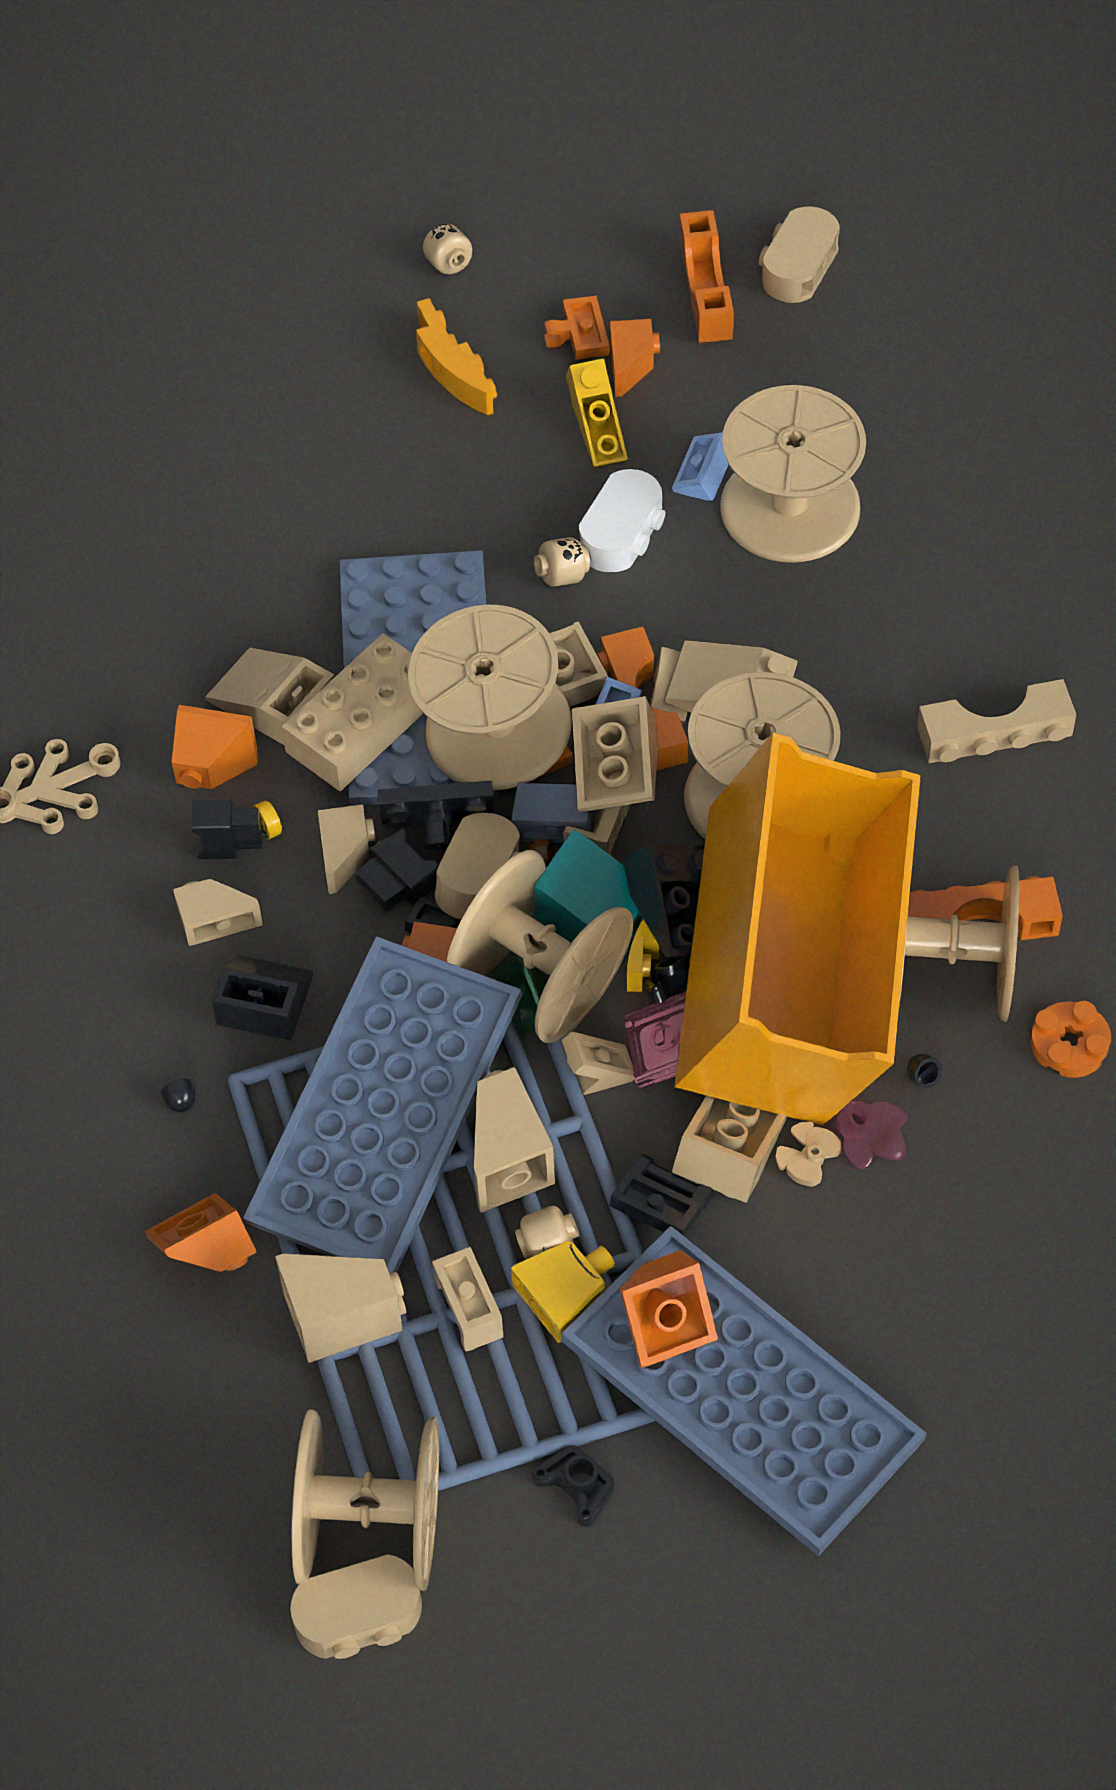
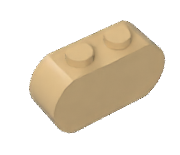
[759,207,840,303]
[435,813,521,919]
[291,1555,422,1659]

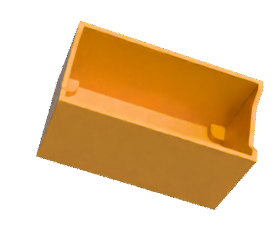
[674,733,921,1126]

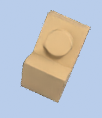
[561,1032,637,1095]

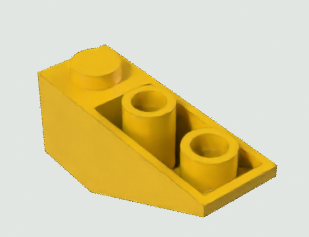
[566,358,628,468]

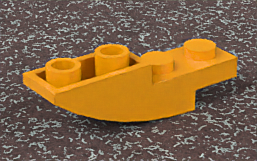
[416,298,497,415]

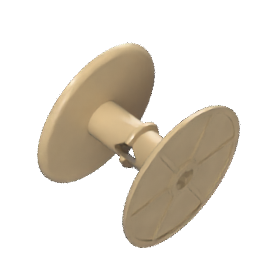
[720,385,866,563]
[408,605,572,790]
[684,672,841,840]
[447,850,633,1043]
[899,865,1019,1022]
[292,1409,439,1591]

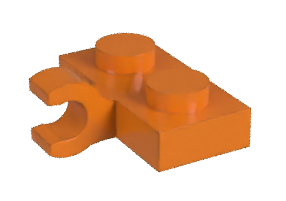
[544,296,610,360]

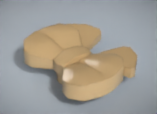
[775,1121,841,1187]

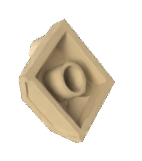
[549,621,608,707]

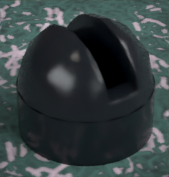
[906,1054,942,1088]
[161,1078,195,1112]

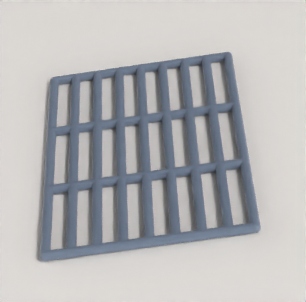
[227,983,656,1491]

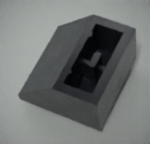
[212,955,314,1040]

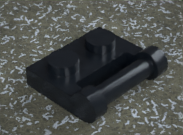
[609,1153,714,1236]

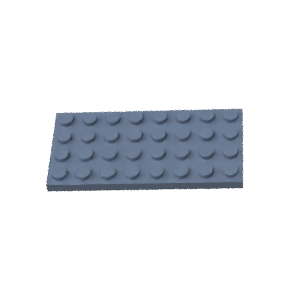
[340,550,499,806]
[243,936,522,1274]
[561,1226,927,1557]

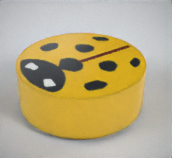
[252,800,282,840]

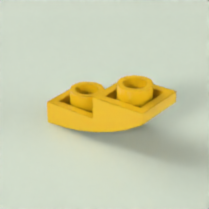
[627,919,659,992]

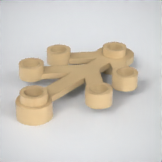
[0,739,121,834]

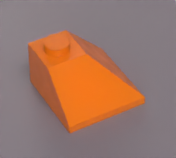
[172,705,259,789]
[144,1193,257,1272]
[620,1250,718,1368]

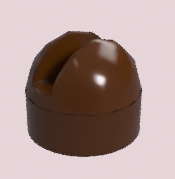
[525,839,554,865]

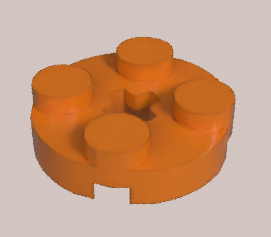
[1030,1001,1111,1078]

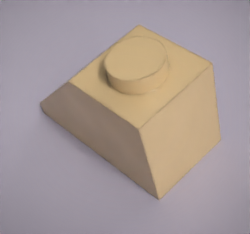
[318,804,375,894]
[173,879,263,946]

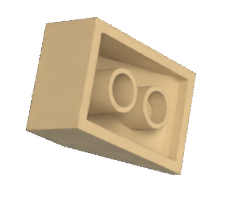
[664,640,798,713]
[572,696,658,812]
[672,1095,787,1203]

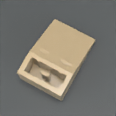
[205,648,335,745]

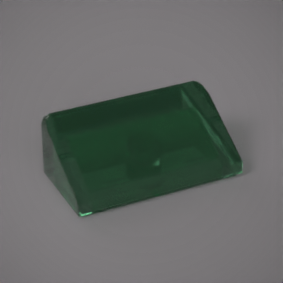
[492,954,547,1034]

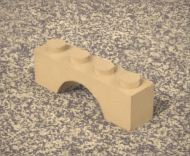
[917,679,1076,763]

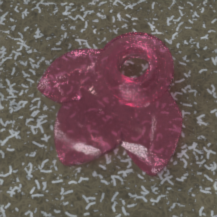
[836,1101,909,1171]

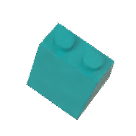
[534,829,643,956]

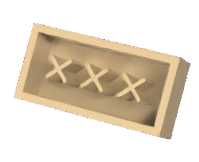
[281,633,424,792]

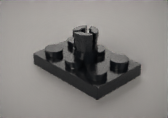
[377,780,494,850]

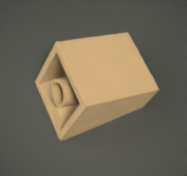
[474,1067,555,1213]
[275,1254,407,1363]

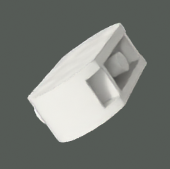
[579,469,665,572]

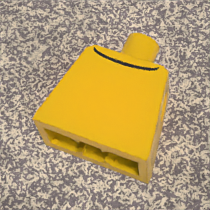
[511,1241,615,1343]

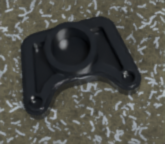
[644,958,690,1004]
[532,1445,614,1527]

